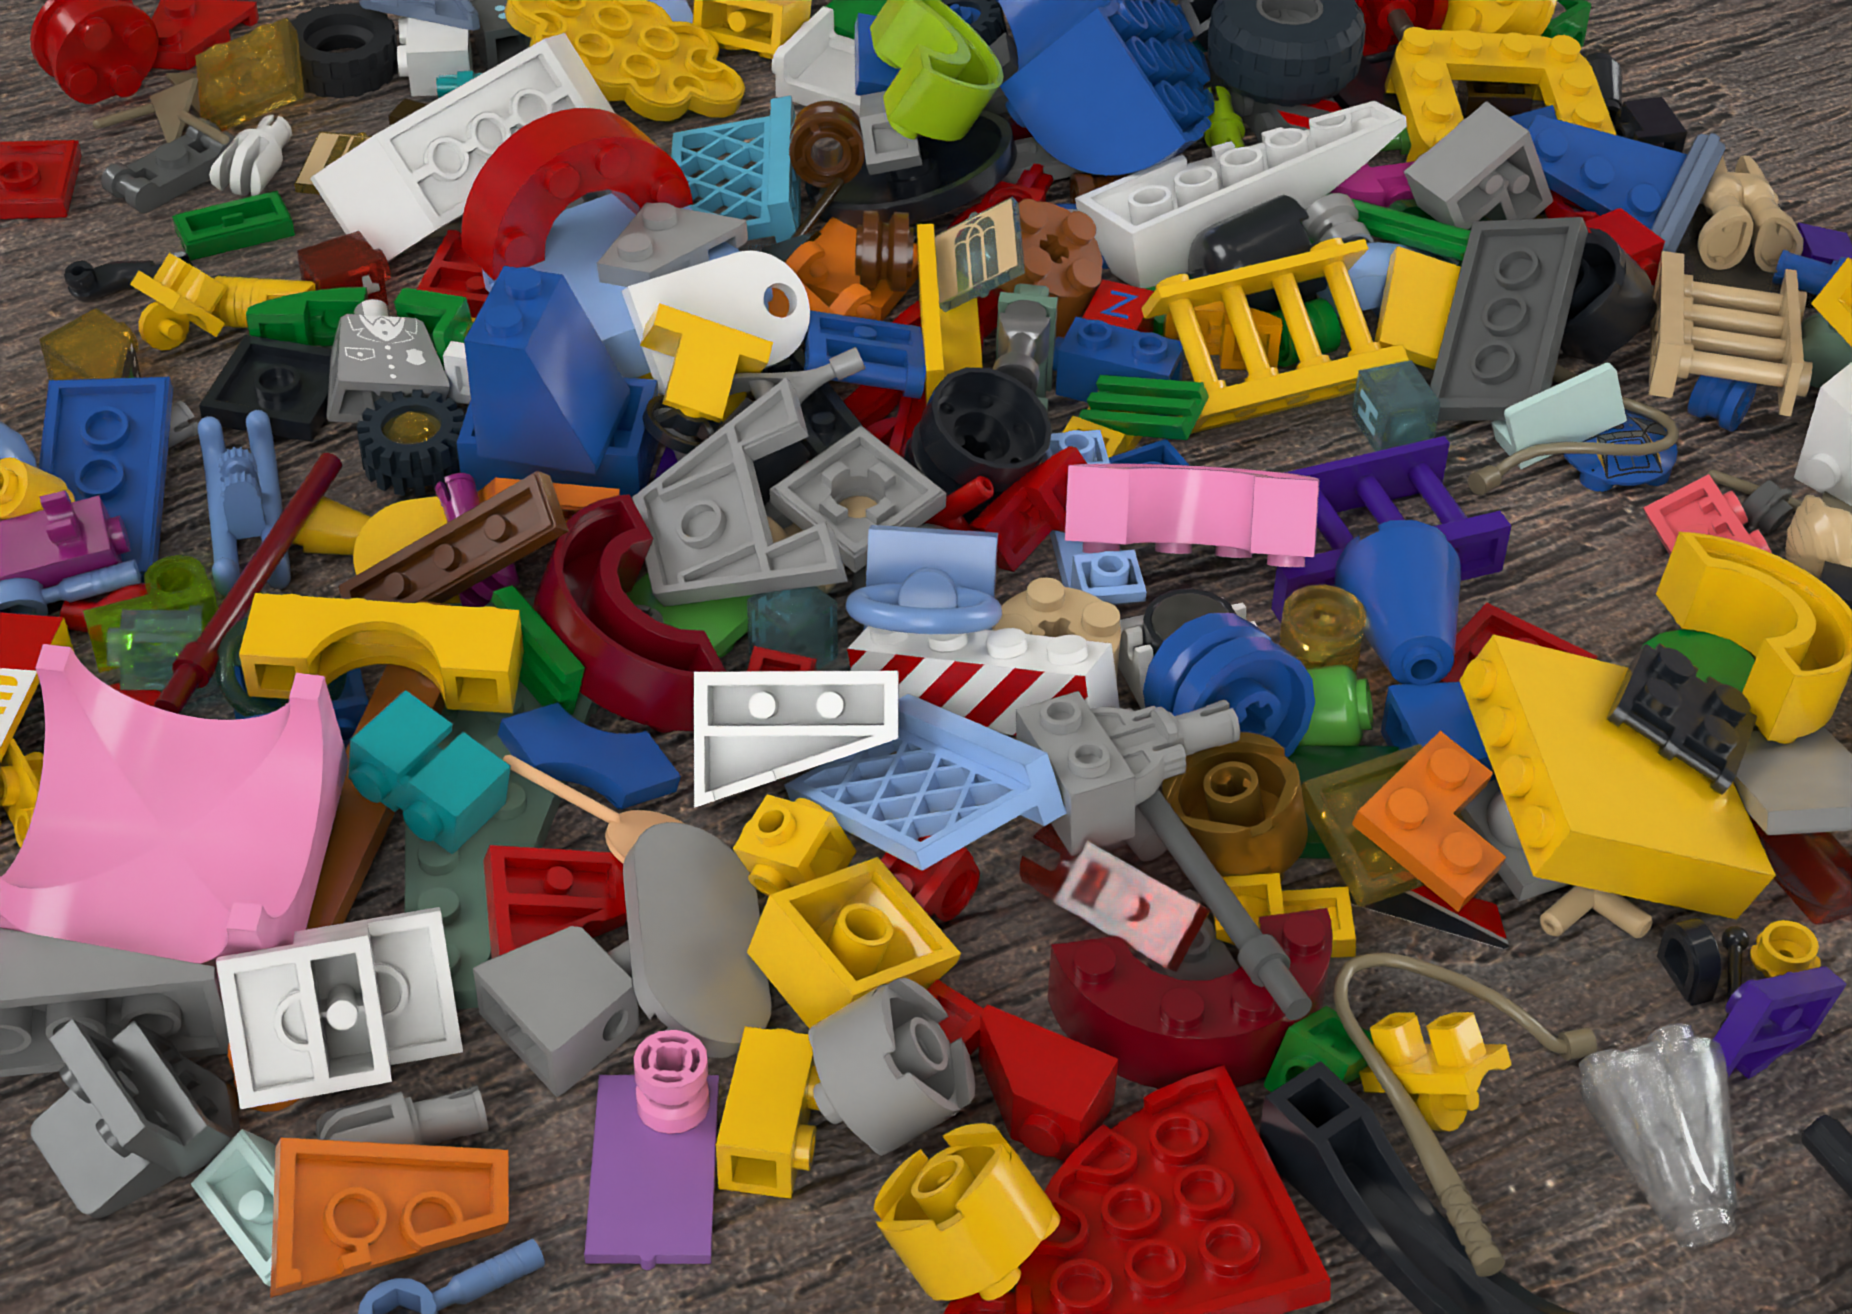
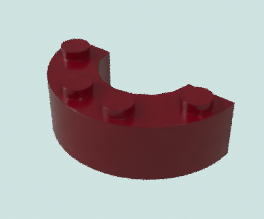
[533,494,727,733]
[1047,908,1333,1089]

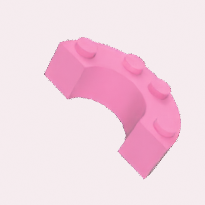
[1065,464,1320,567]

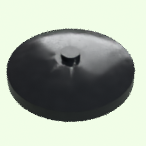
[805,110,1017,229]

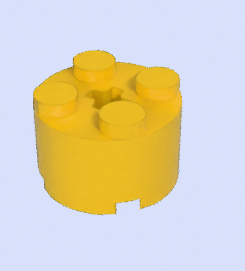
[874,1123,1060,1301]

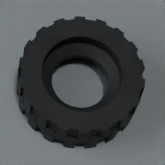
[283,3,399,99]

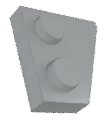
[597,202,748,287]

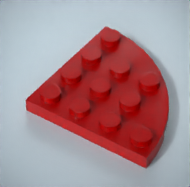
[1015,1065,1331,1314]

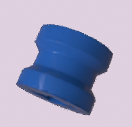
[1687,375,1757,432]

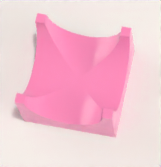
[0,644,349,984]

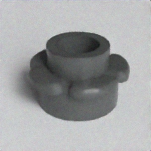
[1742,480,1794,535]

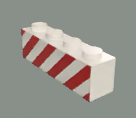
[847,626,1120,736]

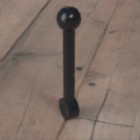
[1719,926,1750,1029]

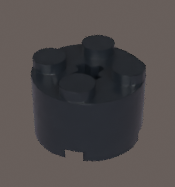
[1560,228,1657,365]

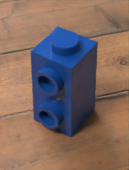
[1053,317,1184,416]

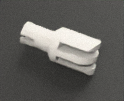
[209,115,292,196]

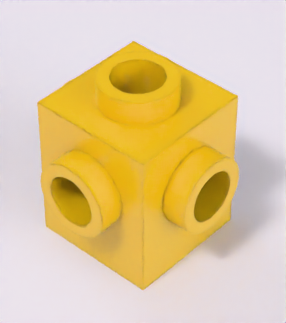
[733,794,857,896]

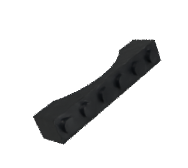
[1259,1061,1580,1314]

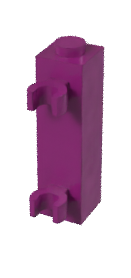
[0,490,131,588]

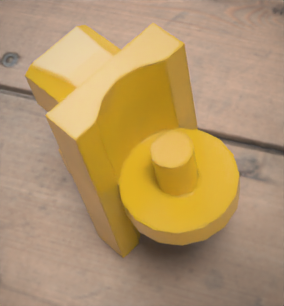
[130,253,228,351]
[1359,1012,1512,1132]

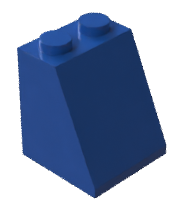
[464,266,631,475]

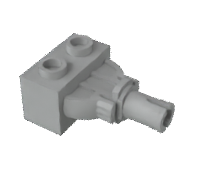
[1016,691,1240,856]

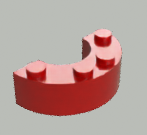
[461,108,693,280]

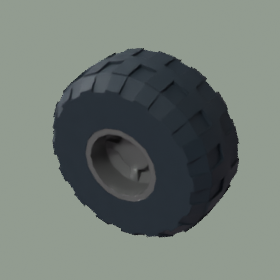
[1208,0,1366,107]

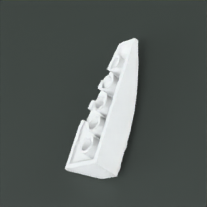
[1075,101,1407,289]

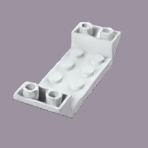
[310,33,615,272]

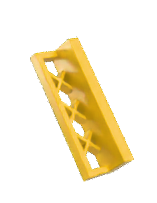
[917,224,983,404]

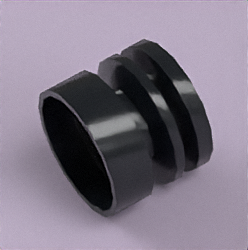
[901,367,1052,524]

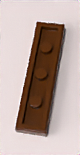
[338,471,569,603]

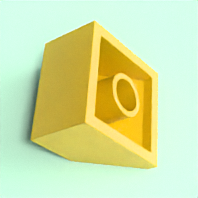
[747,857,962,1029]

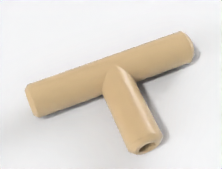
[1540,886,1653,939]

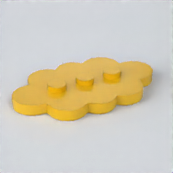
[504,0,745,121]

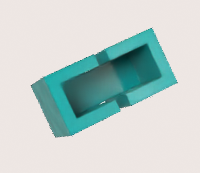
[348,690,511,855]

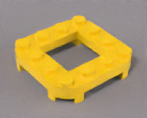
[1385,27,1617,162]

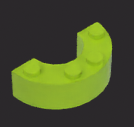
[870,0,1003,141]

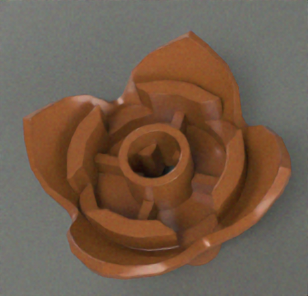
[955,199,1103,340]

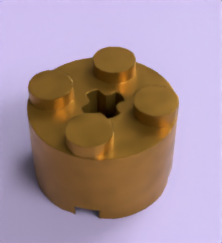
[1162,732,1308,882]

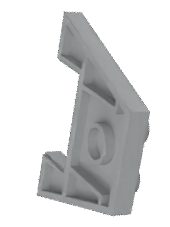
[632,377,848,607]

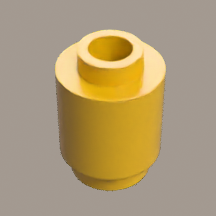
[0,457,75,521]

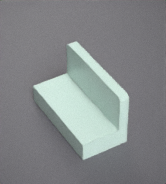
[1491,363,1627,469]

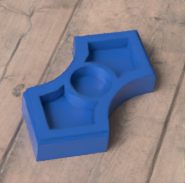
[497,702,681,810]

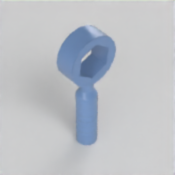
[0,559,141,616]
[358,1238,545,1314]

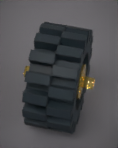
[357,390,465,496]

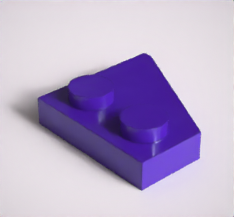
[1682,966,1847,1107]

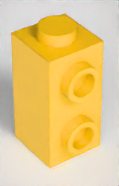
[716,1026,821,1199]

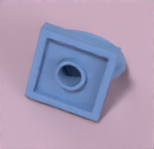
[846,525,1002,634]

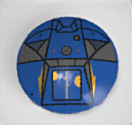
[1563,409,1677,492]

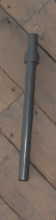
[1137,789,1312,1020]

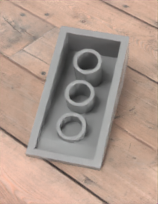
[0,928,229,1077]

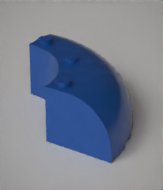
[995,0,1214,175]

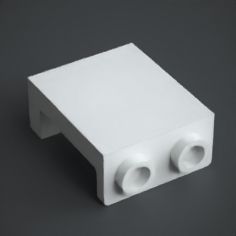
[772,7,861,116]

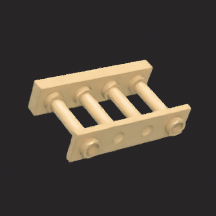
[1649,251,1813,416]

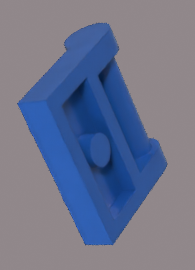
[804,310,926,399]

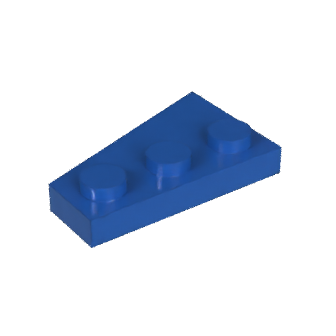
[1527,114,1687,229]

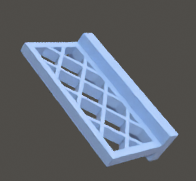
[785,694,1067,870]

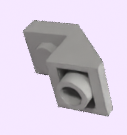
[859,91,923,175]

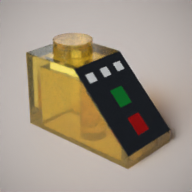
[39,308,141,380]

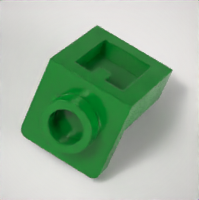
[1264,1005,1374,1092]

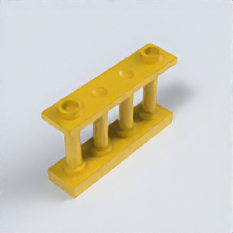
[1141,238,1410,434]

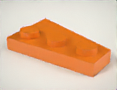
[270,1137,509,1298]

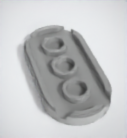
[623,822,772,1058]

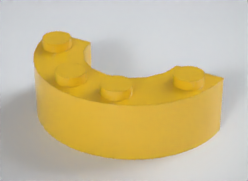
[1656,532,1852,744]

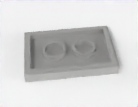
[1733,727,1852,835]

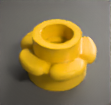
[1750,920,1821,978]

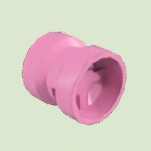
[633,1030,710,1134]

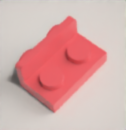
[1643,474,1772,555]

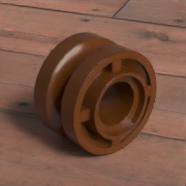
[789,101,865,188]
[855,210,914,292]

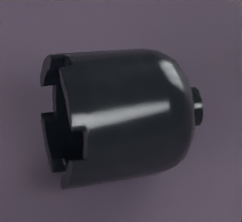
[1186,194,1328,313]

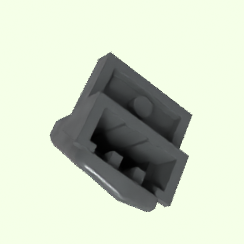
[31,1019,240,1218]

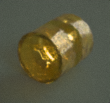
[1279,585,1367,675]

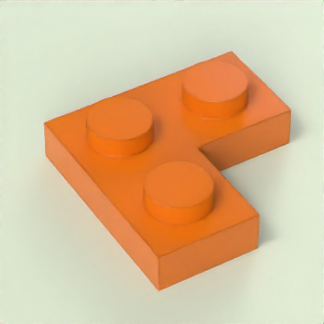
[1352,731,1506,912]

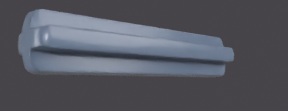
[1650,133,1725,253]

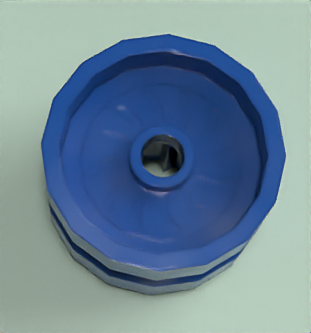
[1143,613,1315,757]

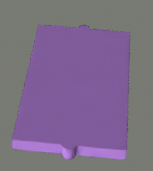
[584,1075,719,1270]

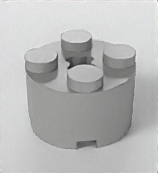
[808,978,975,1156]

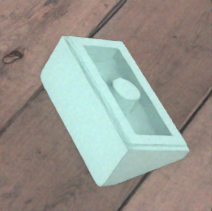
[191,1129,276,1287]

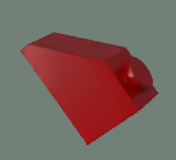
[979,1004,1119,1162]

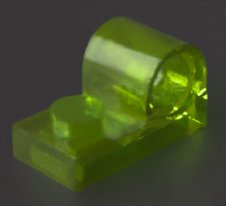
[83,555,218,673]

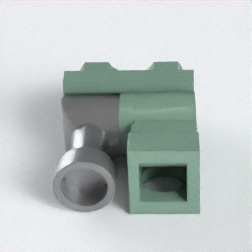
[993,283,1058,413]

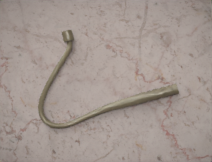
[1468,363,1679,495]
[1333,952,1597,1277]

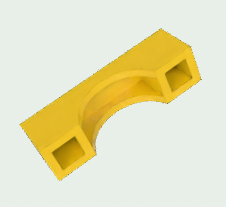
[239,593,524,713]

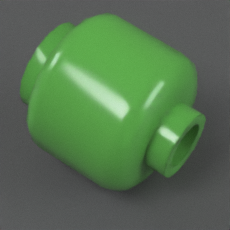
[1298,665,1374,746]

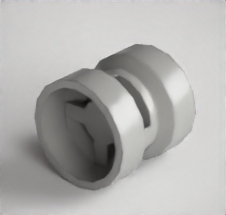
[1302,193,1374,243]

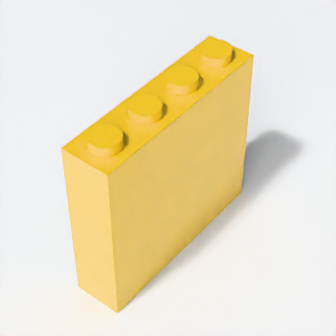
[1459,634,1776,920]

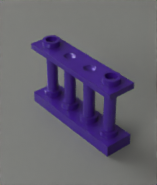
[1271,436,1512,625]

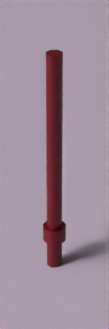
[154,453,342,714]

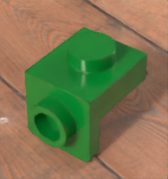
[394,287,473,371]

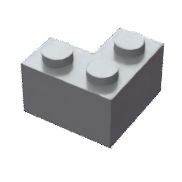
[1404,102,1553,230]

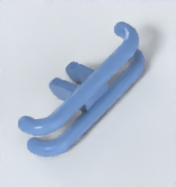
[197,410,291,597]

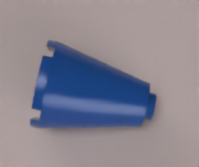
[1334,520,1461,685]

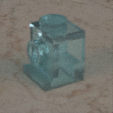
[107,606,202,690]

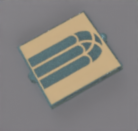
[935,197,1025,312]

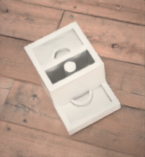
[216,907,463,1109]

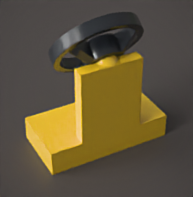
[640,303,773,454]

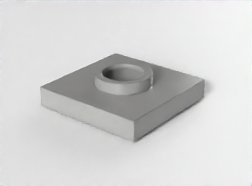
[769,425,946,573]

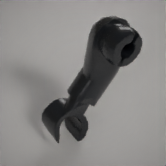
[64,251,193,302]

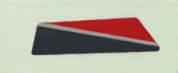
[1345,864,1509,949]

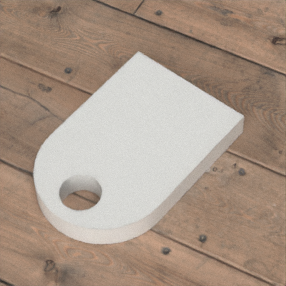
[622,251,810,395]

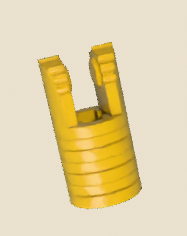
[212,276,316,328]

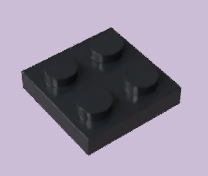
[199,335,332,442]

